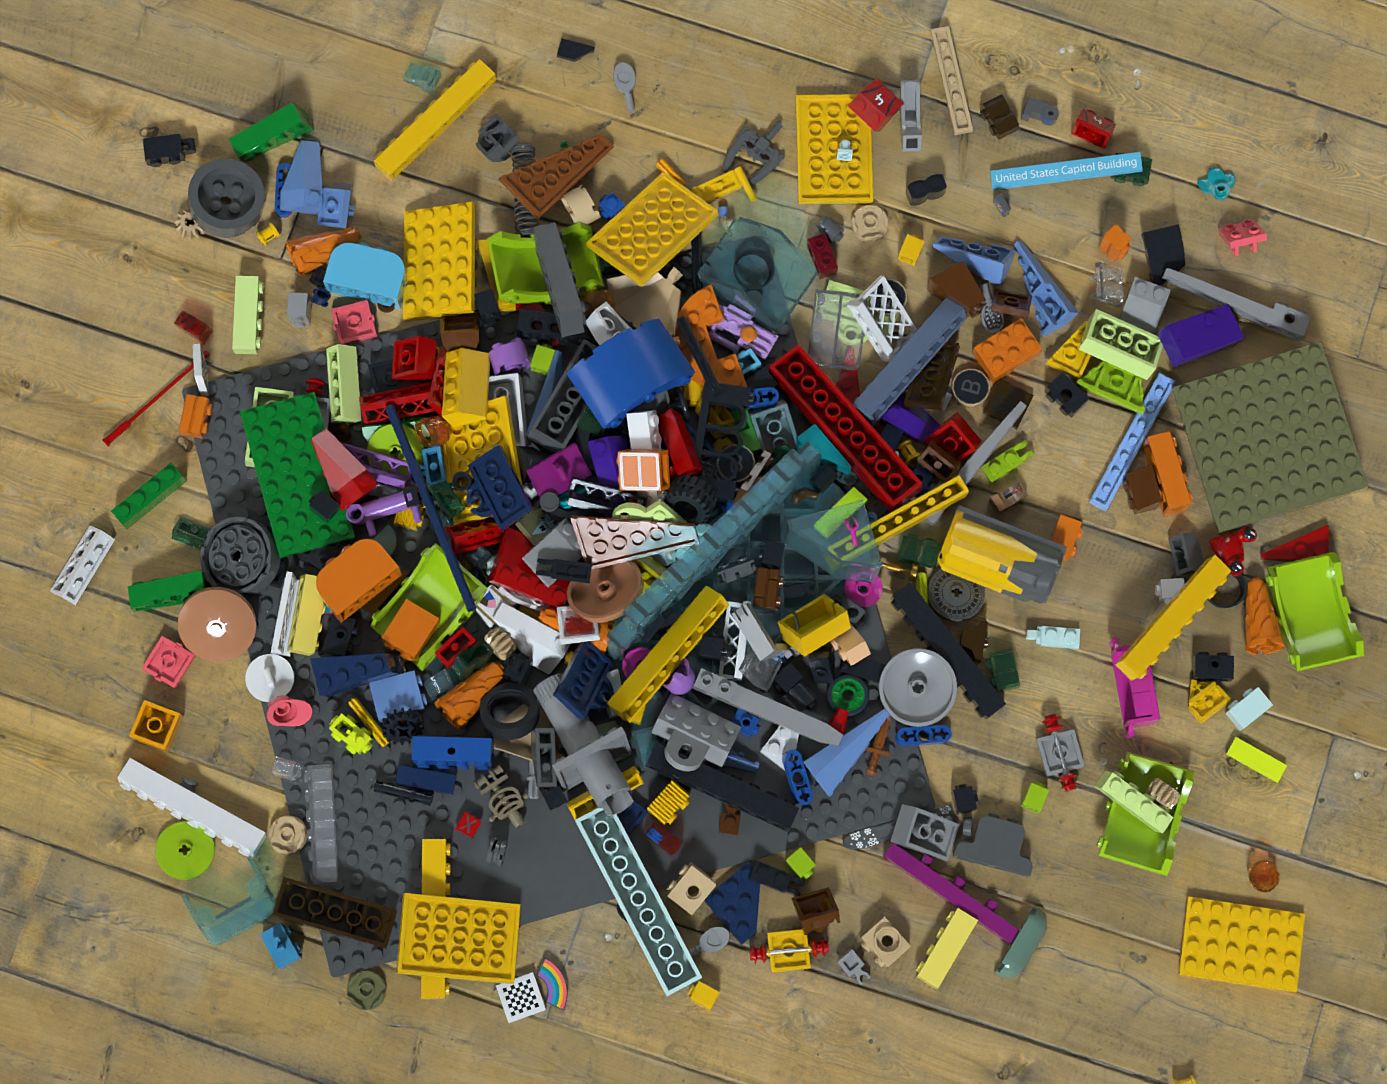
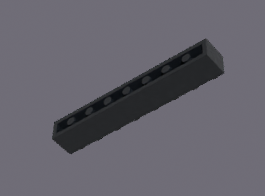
[890,582,1006,719]
[645,742,799,832]

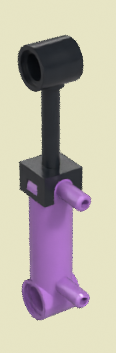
[346,471,475,537]

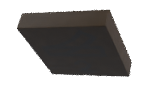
[983,379,1034,430]

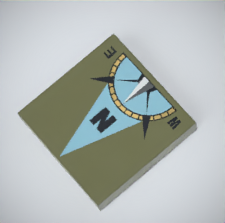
[516,508,558,546]

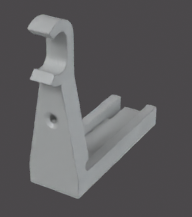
[732,603,800,661]

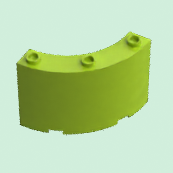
[487,222,604,305]
[371,543,488,671]
[1266,552,1364,671]
[1097,751,1194,876]

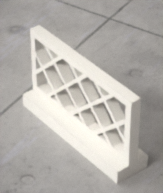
[846,275,917,362]
[271,572,299,657]

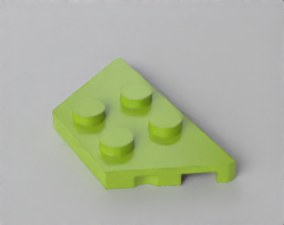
[1076,361,1145,415]

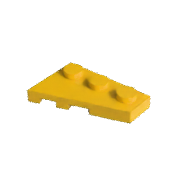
[1045,321,1091,380]

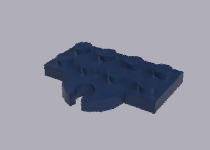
[466,445,534,530]
[553,641,614,720]

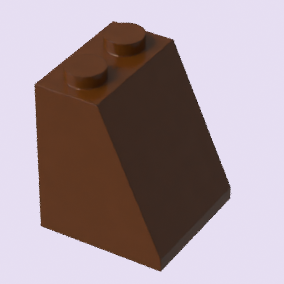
[927,261,986,318]

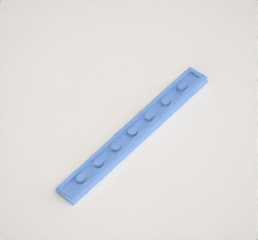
[1089,372,1176,512]

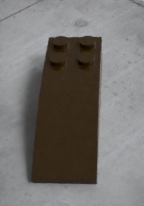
[270,877,398,948]

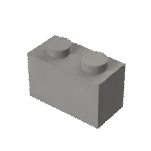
[287,292,312,328]

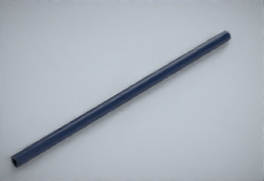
[385,404,477,612]

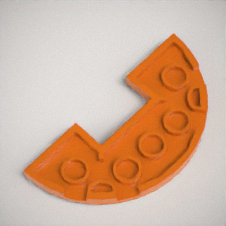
[673,284,747,388]

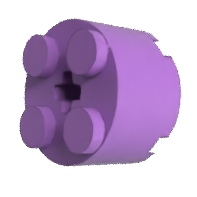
[488,338,531,376]

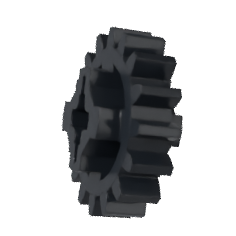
[381,707,424,745]

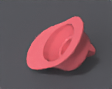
[267,695,312,726]

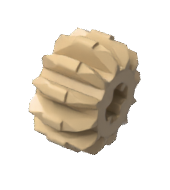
[175,209,205,240]
[484,627,516,660]
[1146,778,1180,809]

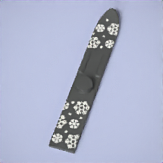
[842,805,956,850]

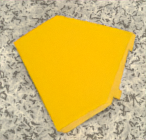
[1188,680,1231,724]

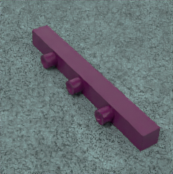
[883,843,1020,945]

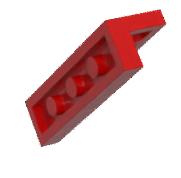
[359,382,435,425]
[444,516,522,554]

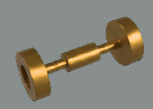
[869,553,918,582]

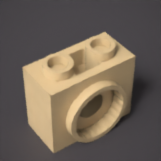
[666,862,717,915]
[860,917,911,969]

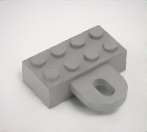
[651,693,741,771]

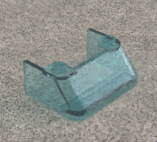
[181,856,276,946]

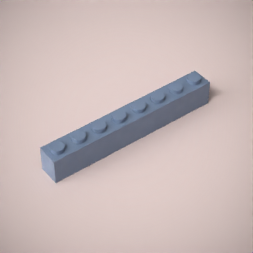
[853,298,967,426]

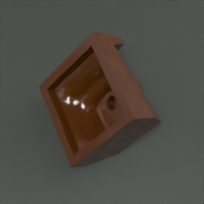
[440,314,479,352]
[791,887,840,935]

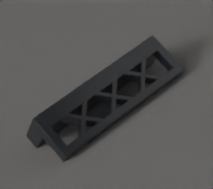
[567,477,648,516]

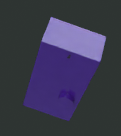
[1157,304,1244,367]

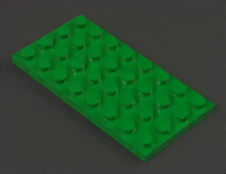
[240,392,355,558]

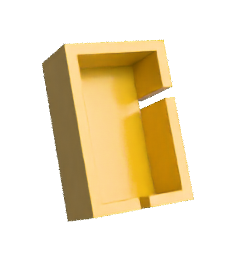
[778,594,851,657]

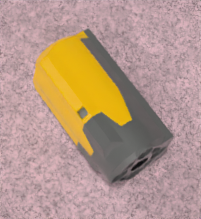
[937,505,1067,604]

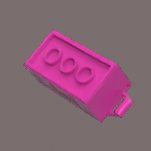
[1109,637,1160,739]

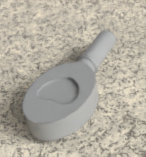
[613,62,636,113]
[981,283,1004,335]
[688,927,730,957]

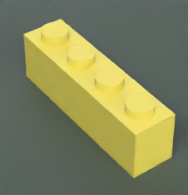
[287,574,326,656]
[916,908,978,989]

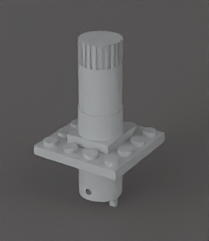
[533,673,633,816]

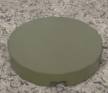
[347,971,386,1010]

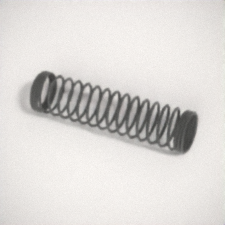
[511,144,539,238]

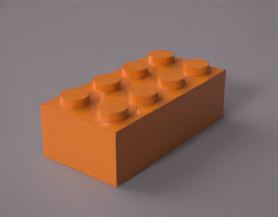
[1142,431,1193,517]

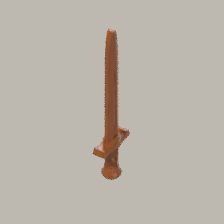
[865,708,891,776]

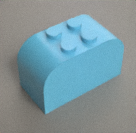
[323,243,407,309]

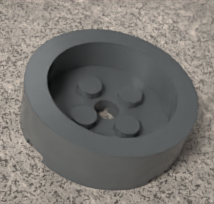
[188,159,265,238]
[200,517,281,596]

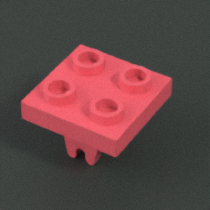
[1218,219,1267,257]

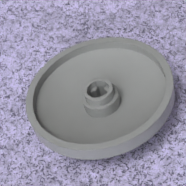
[879,649,957,727]

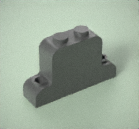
[953,813,1033,877]

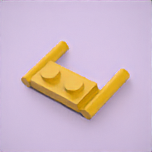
[691,166,757,203]

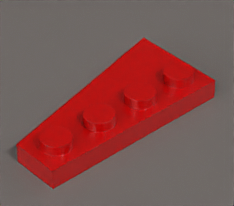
[427,346,448,416]

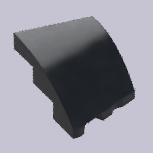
[1141,224,1186,286]

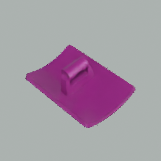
[526,443,592,498]

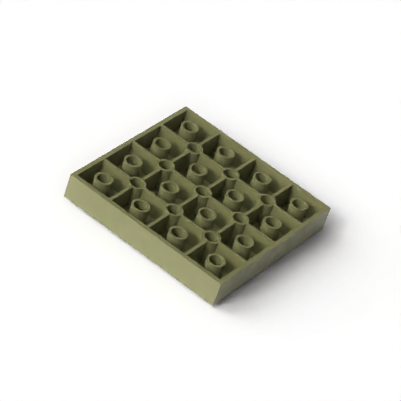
[1172,341,1369,535]

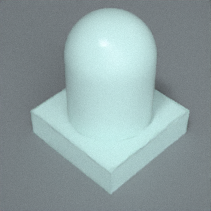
[837,139,853,161]

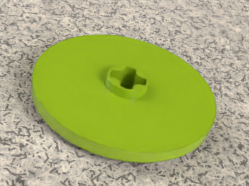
[367,424,425,476]
[155,821,215,880]

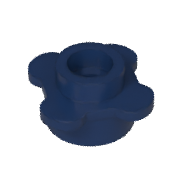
[310,288,331,307]

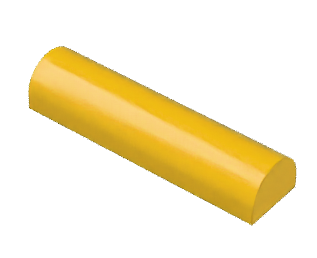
[566,766,644,820]

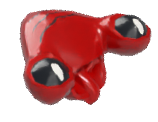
[1209,527,1257,576]

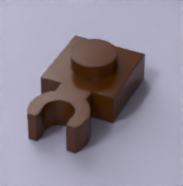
[719,804,741,836]

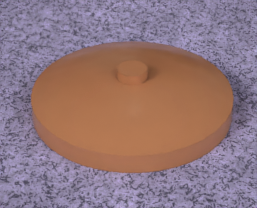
[567,560,644,623]
[178,587,257,662]

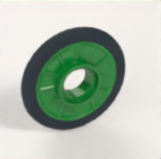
[827,674,869,716]

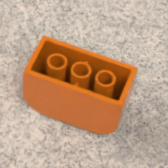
[316,539,402,623]

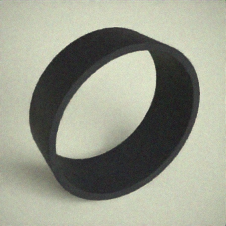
[733,248,775,290]
[1207,574,1247,608]

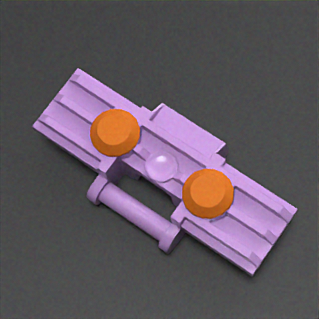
[707,304,778,360]

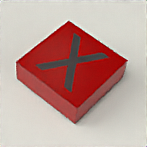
[455,812,482,839]

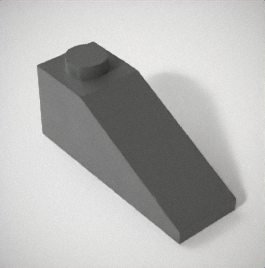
[531,728,557,787]

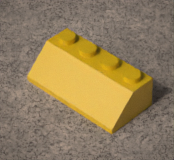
[442,348,490,428]

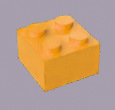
[129,700,184,753]

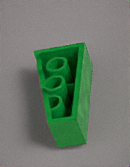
[229,102,314,162]
[127,570,209,612]

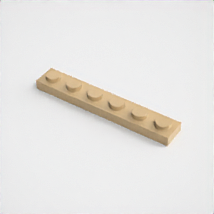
[930,26,973,135]

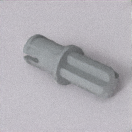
[527,760,540,799]

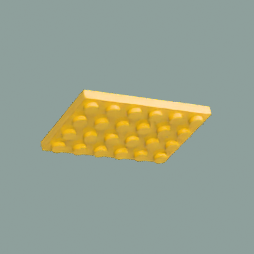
[796,94,873,204]
[586,172,719,287]
[403,202,475,321]
[438,396,522,525]
[396,893,521,984]
[1178,896,1305,993]

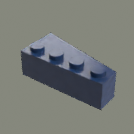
[310,653,398,697]

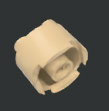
[561,184,601,225]

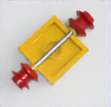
[749,929,829,973]

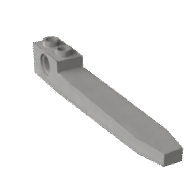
[1162,268,1311,341]
[925,401,1026,526]
[693,668,843,746]

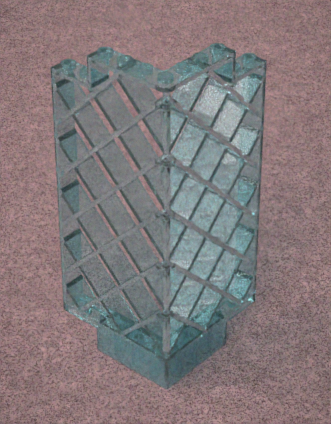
[606,442,871,711]

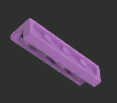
[342,443,412,489]

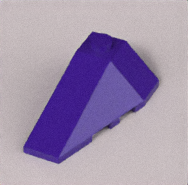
[879,393,940,446]
[588,435,629,518]

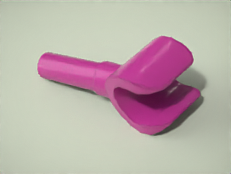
[844,517,859,547]

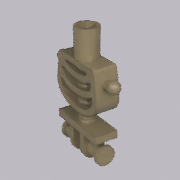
[473,764,529,828]

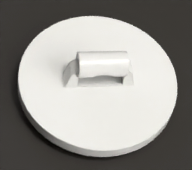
[245,654,294,702]

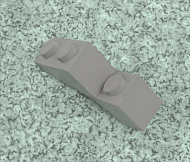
[899,80,922,152]

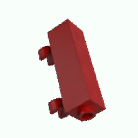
[658,409,703,480]

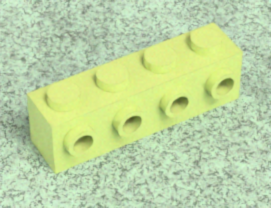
[232,276,264,354]
[326,344,361,425]
[1094,771,1174,834]

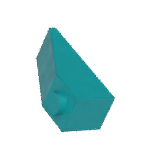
[796,424,852,475]

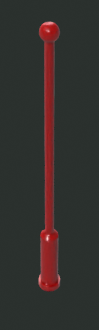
[102,351,210,447]

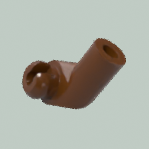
[791,487,819,505]

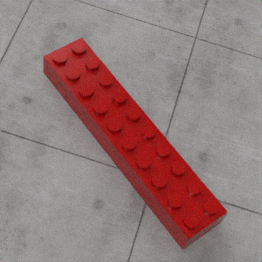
[769,344,923,513]

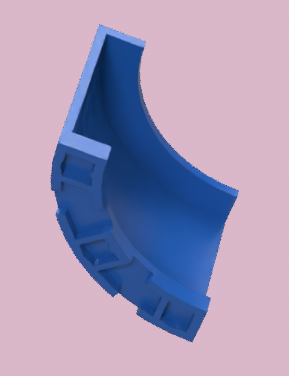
[566,318,696,429]

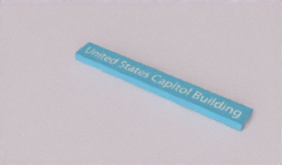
[990,152,1142,190]

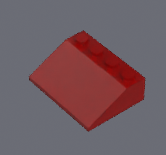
[487,527,570,609]

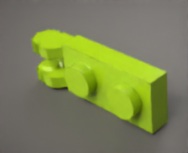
[981,440,1035,484]

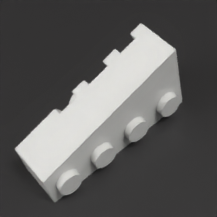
[586,302,630,345]

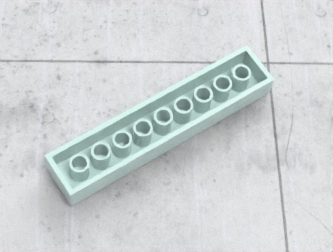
[575,808,702,997]

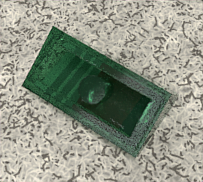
[427,481,465,520]
[172,517,211,550]

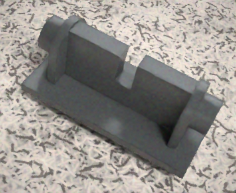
[714,555,756,584]

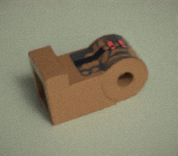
[989,482,1028,515]

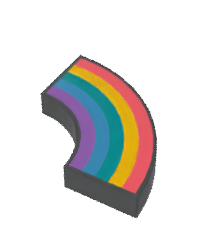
[537,958,568,1011]

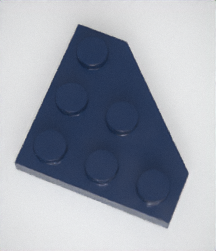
[704,862,760,945]

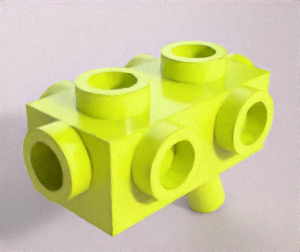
[329,714,373,755]

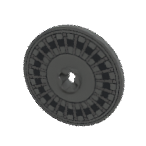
[928,569,985,621]

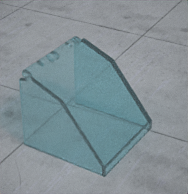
[697,217,818,333]
[784,500,882,582]

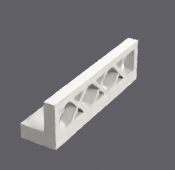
[50,526,115,605]
[719,601,751,681]

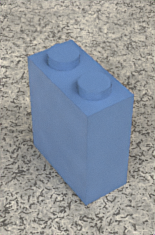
[369,671,427,723]

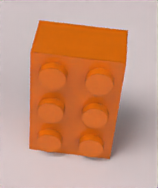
[972,318,1042,384]

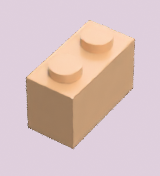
[829,623,871,666]

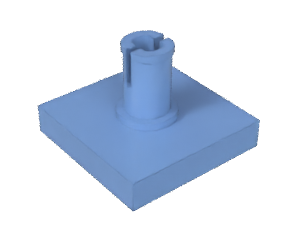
[317,188,355,228]

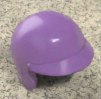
[663,658,696,695]

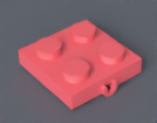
[331,300,377,345]
[141,636,196,689]

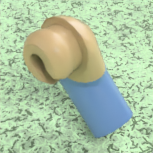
[718,206,735,230]

